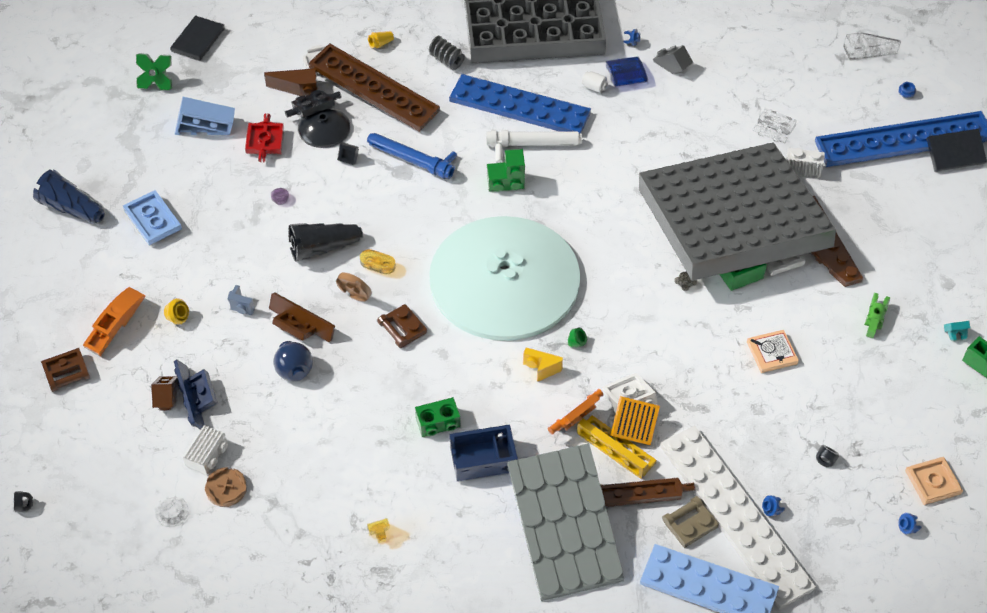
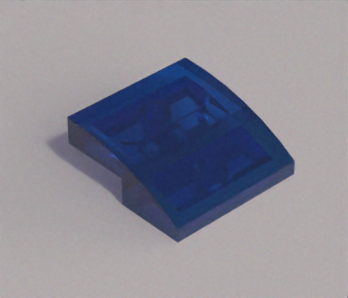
[606,56,648,87]

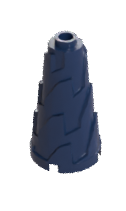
[33,169,105,223]

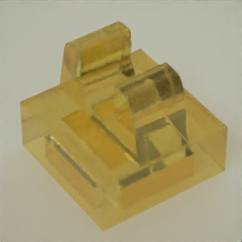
[367,518,390,543]

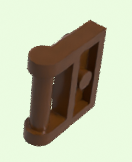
[377,304,427,348]
[41,348,90,392]

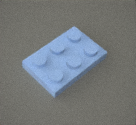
[123,190,182,245]

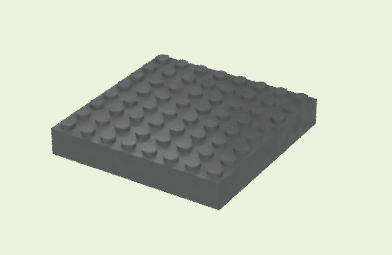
[464,0,606,63]
[639,142,836,281]

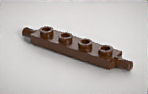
[600,478,695,507]

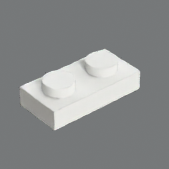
[766,255,806,276]

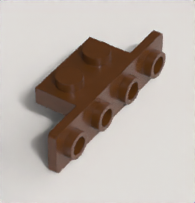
[269,292,335,342]

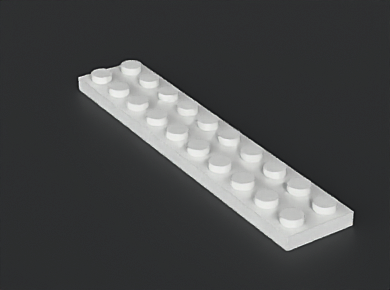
[660,425,816,610]

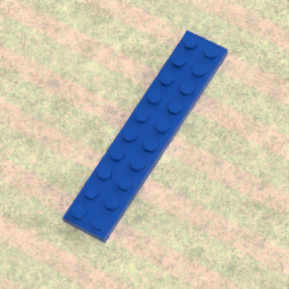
[815,111,987,167]

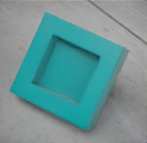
[943,321,970,341]

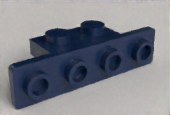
[173,359,217,430]

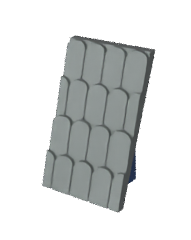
[507,443,624,601]

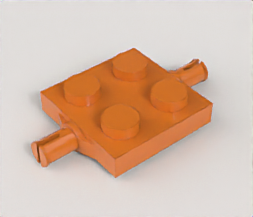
[548,389,604,435]

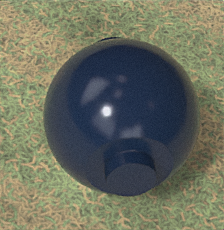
[273,341,313,381]

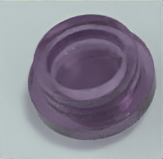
[271,188,289,205]

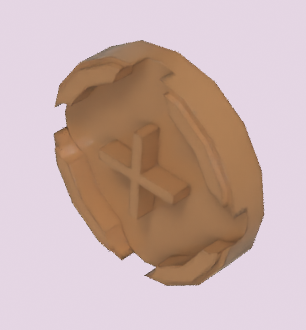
[336,272,372,302]
[205,468,247,507]

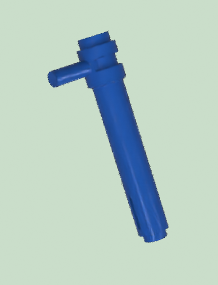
[367,133,457,179]

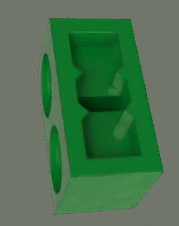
[415,397,461,437]

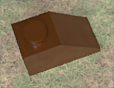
[151,376,179,411]

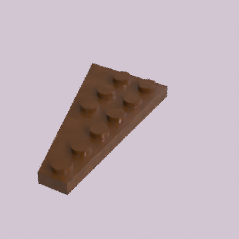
[811,196,863,287]

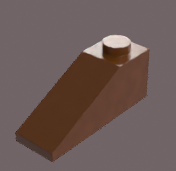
[264,68,318,96]

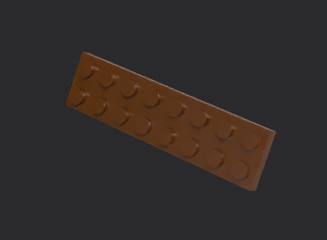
[309,43,440,132]

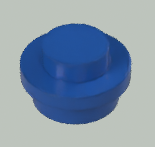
[898,82,916,98]

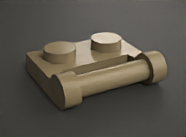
[662,496,719,548]

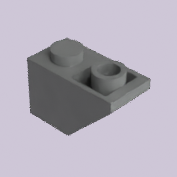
[652,45,693,74]

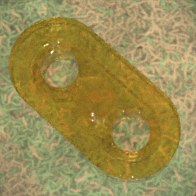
[360,249,396,274]

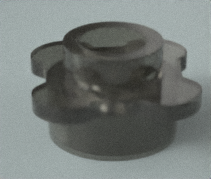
[674,271,697,291]

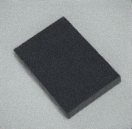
[170,15,225,61]
[926,128,987,172]

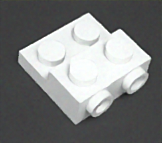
[602,373,657,413]

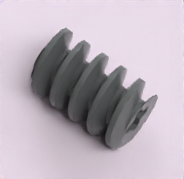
[429,35,465,70]

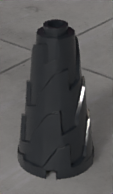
[288,223,363,262]

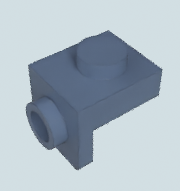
[227,285,255,315]

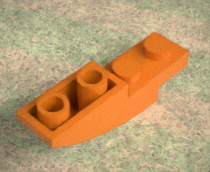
[83,287,146,356]

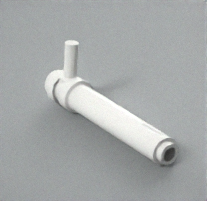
[486,130,582,163]

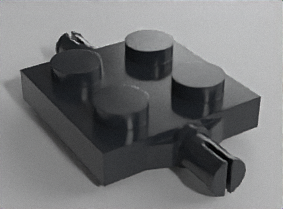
[285,90,342,118]

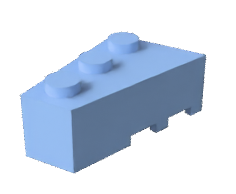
[175,97,235,135]

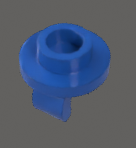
[624,29,641,46]
[762,495,785,516]
[898,513,922,534]

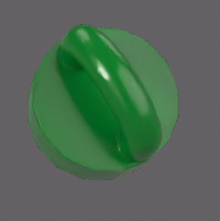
[568,327,587,348]

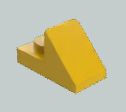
[523,347,563,381]

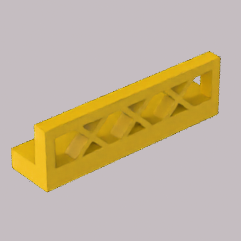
[577,415,657,479]

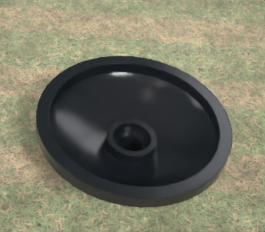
[298,108,350,148]

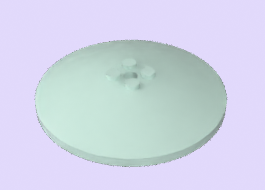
[429,216,580,341]

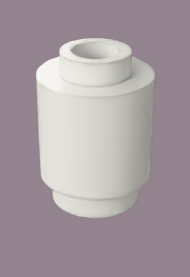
[582,71,609,93]

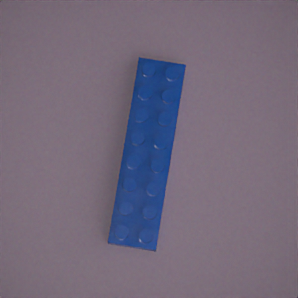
[449,74,591,133]

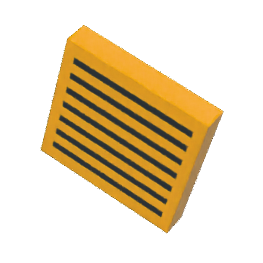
[611,396,660,445]

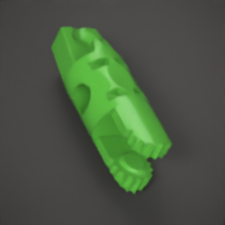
[864,292,890,338]

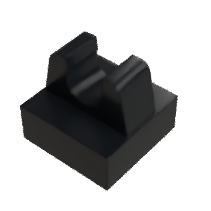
[337,142,359,165]

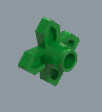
[136,53,172,90]

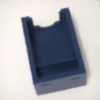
[449,424,518,482]

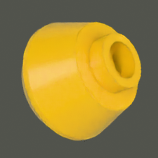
[164,298,189,325]

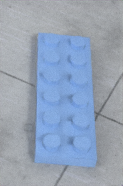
[640,544,779,613]

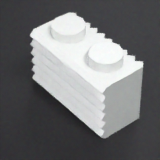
[786,148,825,178]
[183,425,228,475]

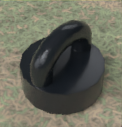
[816,445,839,467]
[14,491,33,512]

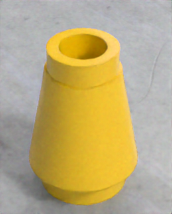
[368,31,394,49]

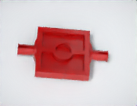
[245,113,284,163]

